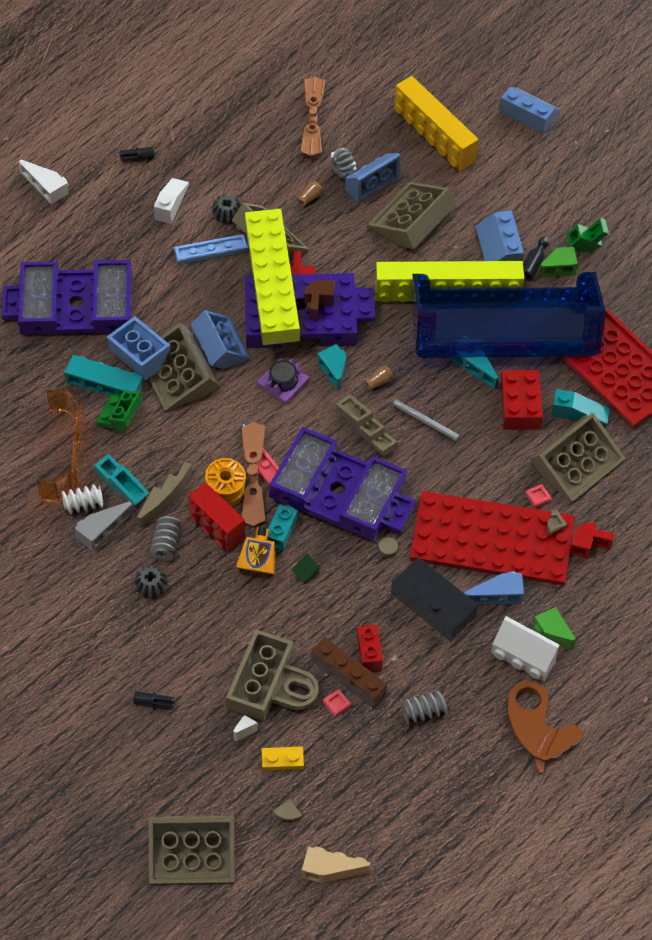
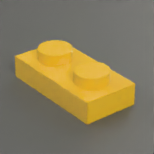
[262,747,304,771]

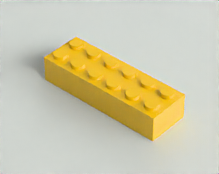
[394,76,479,172]

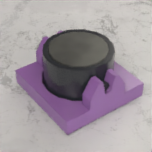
[257,358,309,405]

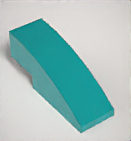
[93,454,149,506]

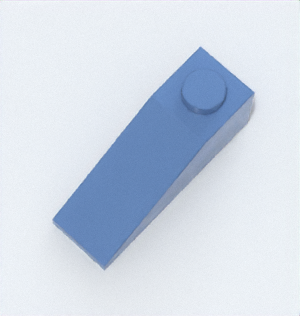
[464,572,524,604]

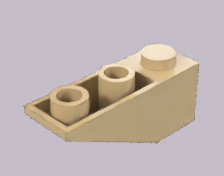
[301,847,370,883]

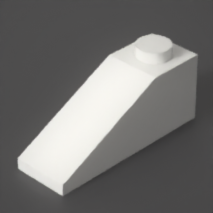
[19,160,69,205]
[154,178,189,224]

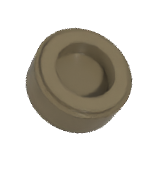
[378,537,398,557]

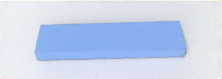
[174,234,248,265]

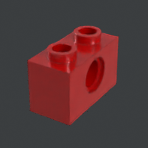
[357,625,383,672]

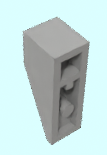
[75,501,133,551]

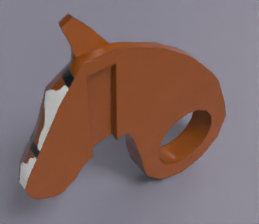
[507,680,583,773]

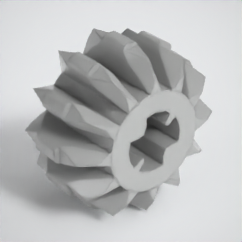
[330,148,356,178]

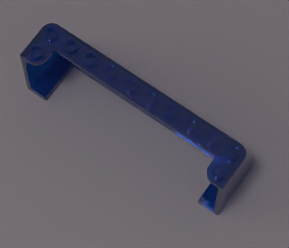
[411,272,606,358]

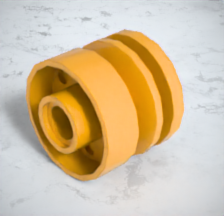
[205,458,246,507]

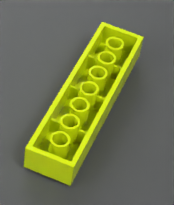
[245,209,300,345]
[375,261,524,302]

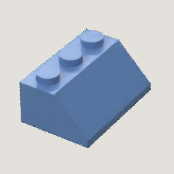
[499,87,561,134]
[345,153,401,202]
[475,210,524,261]
[191,310,251,369]
[107,316,171,380]

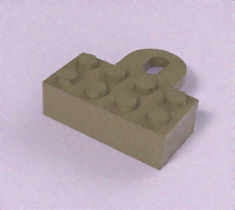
[226,629,319,721]

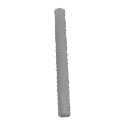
[393,399,460,442]

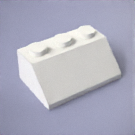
[491,616,559,681]

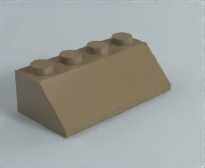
[232,203,308,263]

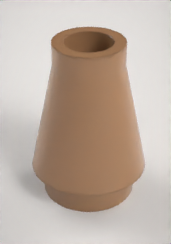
[297,181,323,206]
[365,365,393,390]

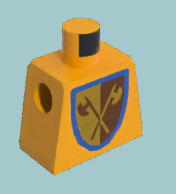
[236,527,275,575]

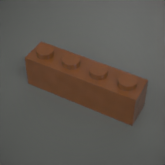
[311,637,387,709]

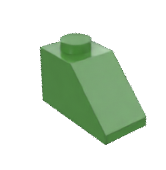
[539,247,577,277]
[532,607,576,649]

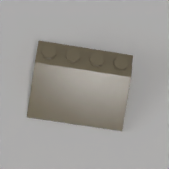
[368,182,456,249]
[148,323,220,412]
[530,412,626,502]
[148,815,235,884]

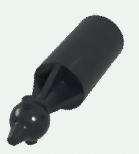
[523,236,548,281]

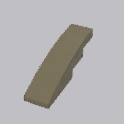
[336,394,399,456]
[137,462,192,528]

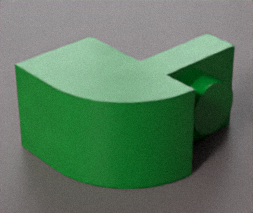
[566,218,609,252]

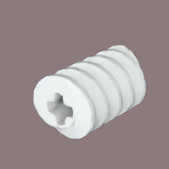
[61,485,103,514]

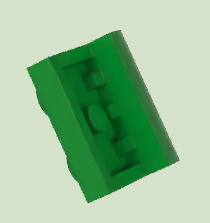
[96,390,143,434]

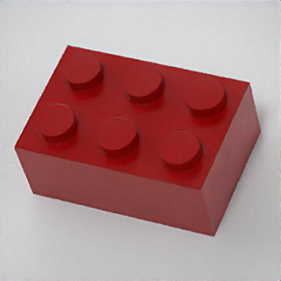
[500,370,543,430]
[188,482,245,552]

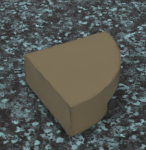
[547,510,567,536]
[273,800,302,821]

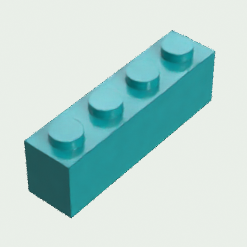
[64,355,143,396]

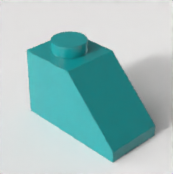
[317,344,347,390]

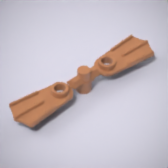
[300,76,325,157]
[242,422,266,527]

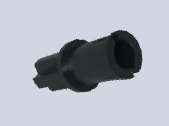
[119,146,155,161]
[133,691,175,708]

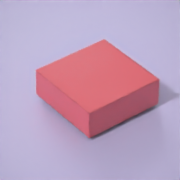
[525,484,552,509]
[323,689,351,717]

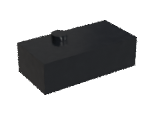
[391,557,478,642]

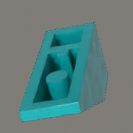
[451,336,498,389]
[551,389,610,426]

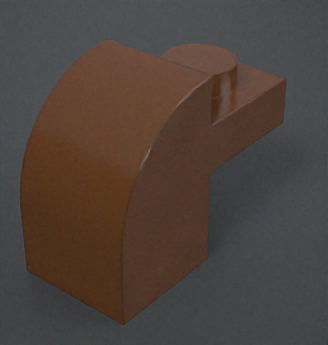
[304,280,335,320]

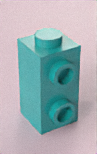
[267,504,298,551]

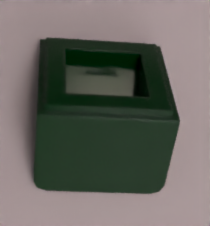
[292,554,320,583]

